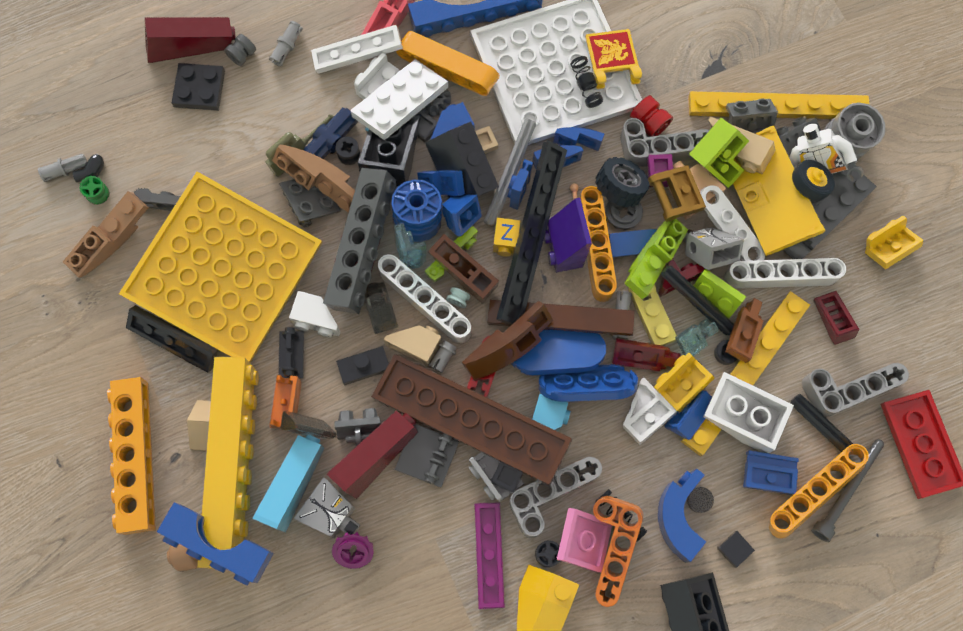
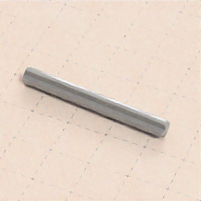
[484,119,536,227]

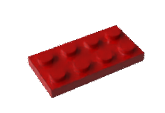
[880,390,963,499]

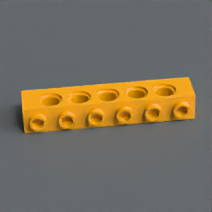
[107,377,156,535]

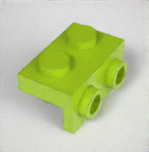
[693,269,746,318]

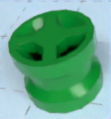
[79,176,110,205]

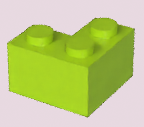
[689,118,749,188]

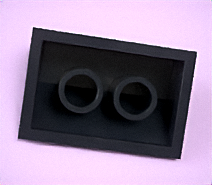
[425,121,499,198]
[660,572,729,631]

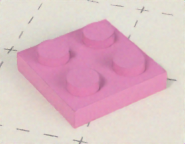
[557,508,612,573]

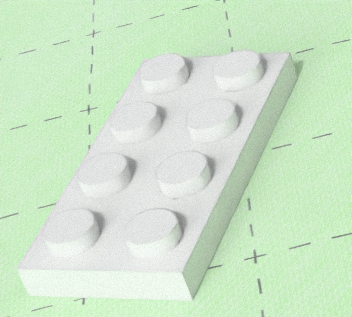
[351,59,448,140]

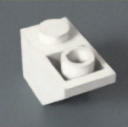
[289,291,340,337]

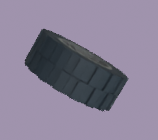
[595,157,650,207]

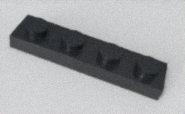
[126,305,218,373]

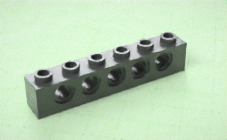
[323,168,396,314]

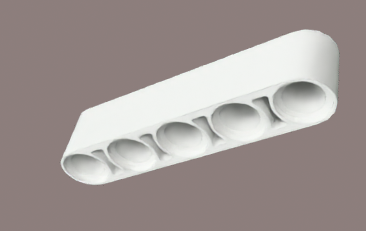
[378,254,471,344]
[724,258,846,289]

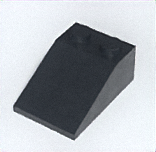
[358,115,420,186]

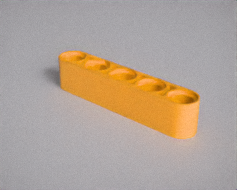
[396,31,500,96]
[580,186,617,302]
[769,444,869,539]

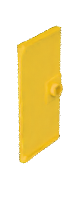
[733,126,826,256]

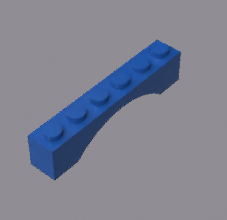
[408,0,543,38]

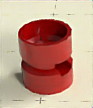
[630,95,673,137]

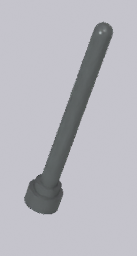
[811,439,884,542]

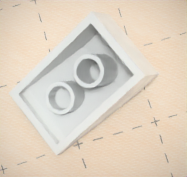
[703,372,794,453]

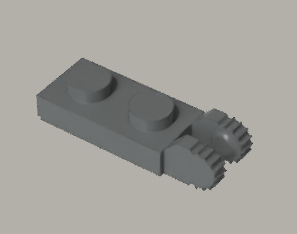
[134,188,181,211]

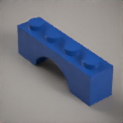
[157,502,274,586]

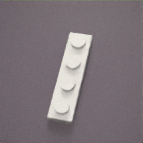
[311,25,403,74]

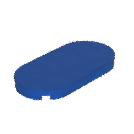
[511,329,606,376]
[539,364,638,402]

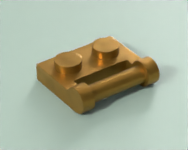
[648,165,706,222]

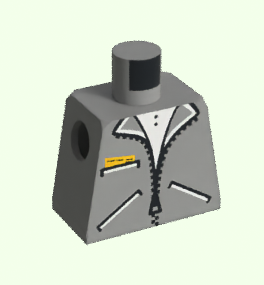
[683,227,744,270]
[294,477,360,538]

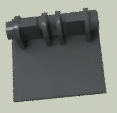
[279,179,341,227]
[395,424,459,488]

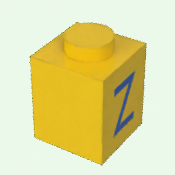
[493,218,520,257]

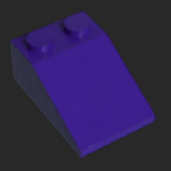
[544,198,592,273]

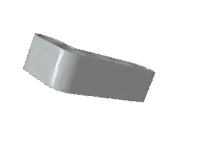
[620,118,709,167]
[802,363,909,417]
[509,457,602,538]

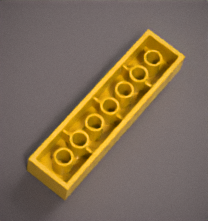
[197,357,259,569]

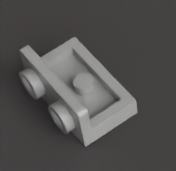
[468,452,524,502]

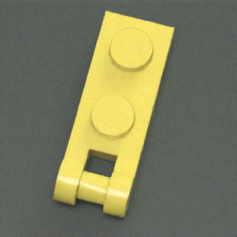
[628,284,678,346]

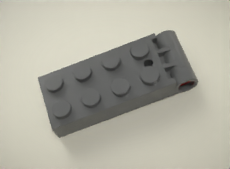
[783,165,877,259]

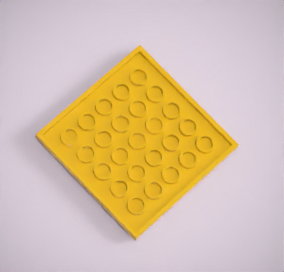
[119,172,322,363]

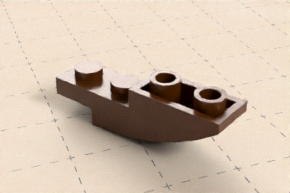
[462,301,553,380]

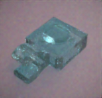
[675,319,719,356]

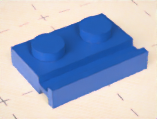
[507,159,533,210]
[743,450,799,495]

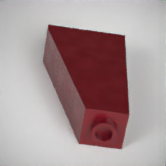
[145,17,236,63]
[327,410,418,499]

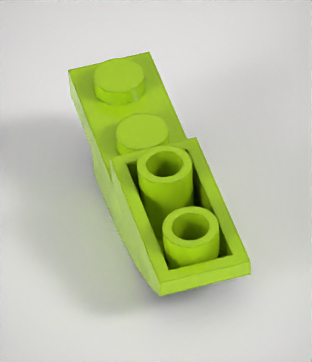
[624,219,688,299]

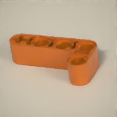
[593,496,644,607]

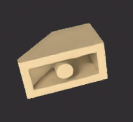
[384,325,442,367]

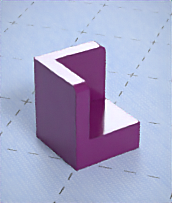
[647,154,673,187]

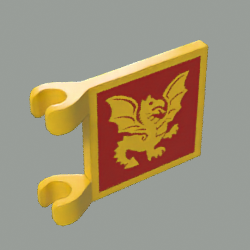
[585,29,642,89]

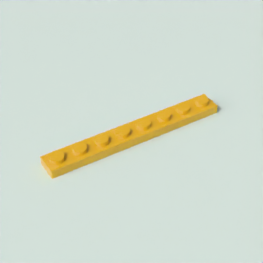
[688,91,870,119]
[681,291,810,456]

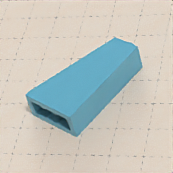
[252,434,325,532]

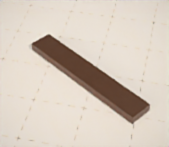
[487,299,635,336]

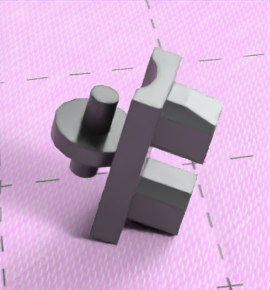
[334,408,381,446]

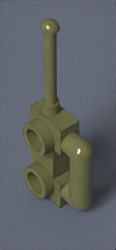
[265,114,333,177]

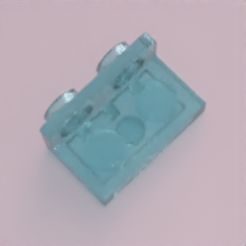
[394,223,426,269]

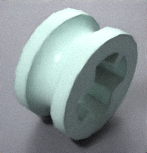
[446,287,470,308]

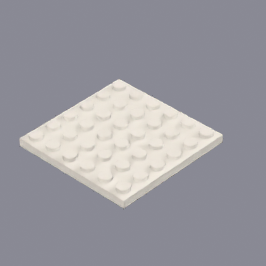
[470,0,642,145]

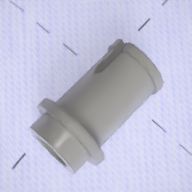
[429,340,457,373]

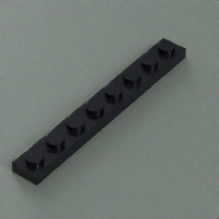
[496,140,567,325]

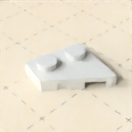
[623,377,677,445]

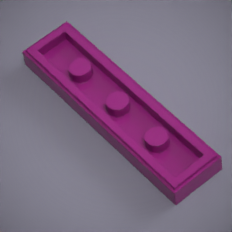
[475,502,505,609]

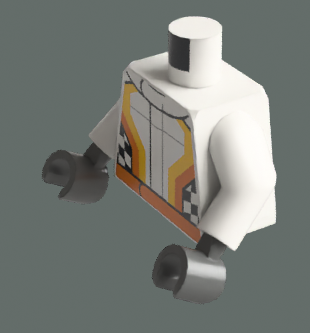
[789,124,864,181]

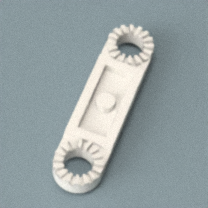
[700,185,765,261]

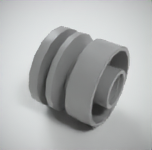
[824,103,885,160]

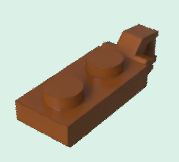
[725,298,764,363]

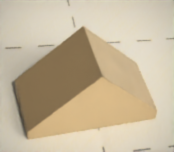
[187,400,211,451]

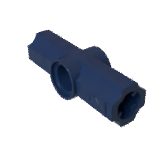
[303,107,358,159]

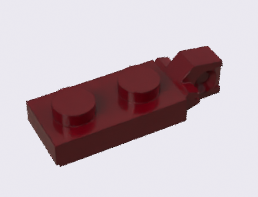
[611,338,681,372]

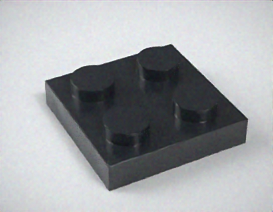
[171,63,225,111]

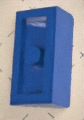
[664,390,712,440]

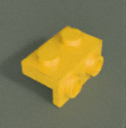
[865,216,923,270]
[654,353,715,413]

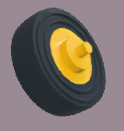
[792,160,835,201]

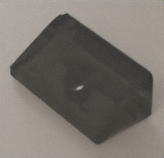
[280,411,337,439]

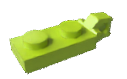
[425,226,478,283]

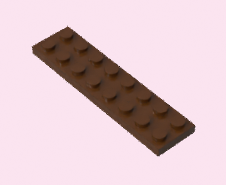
[371,354,572,486]

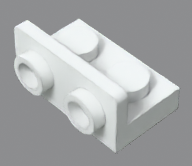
[354,52,400,100]

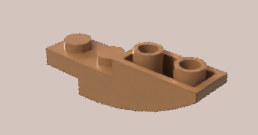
[272,144,355,213]
[63,191,149,278]

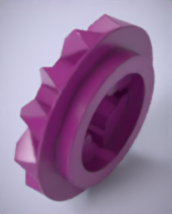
[332,532,374,569]

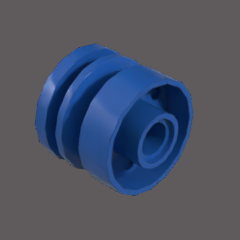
[391,179,442,242]

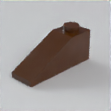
[428,234,499,304]

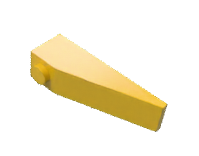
[517,565,579,631]

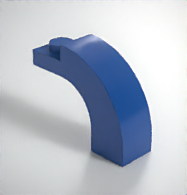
[658,468,706,563]

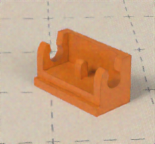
[270,375,302,430]

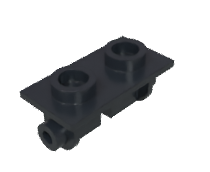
[278,327,304,379]

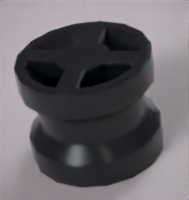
[336,137,360,165]
[535,540,560,567]

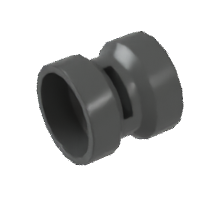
[224,34,256,66]

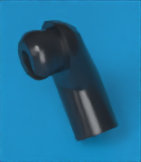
[73,154,104,183]

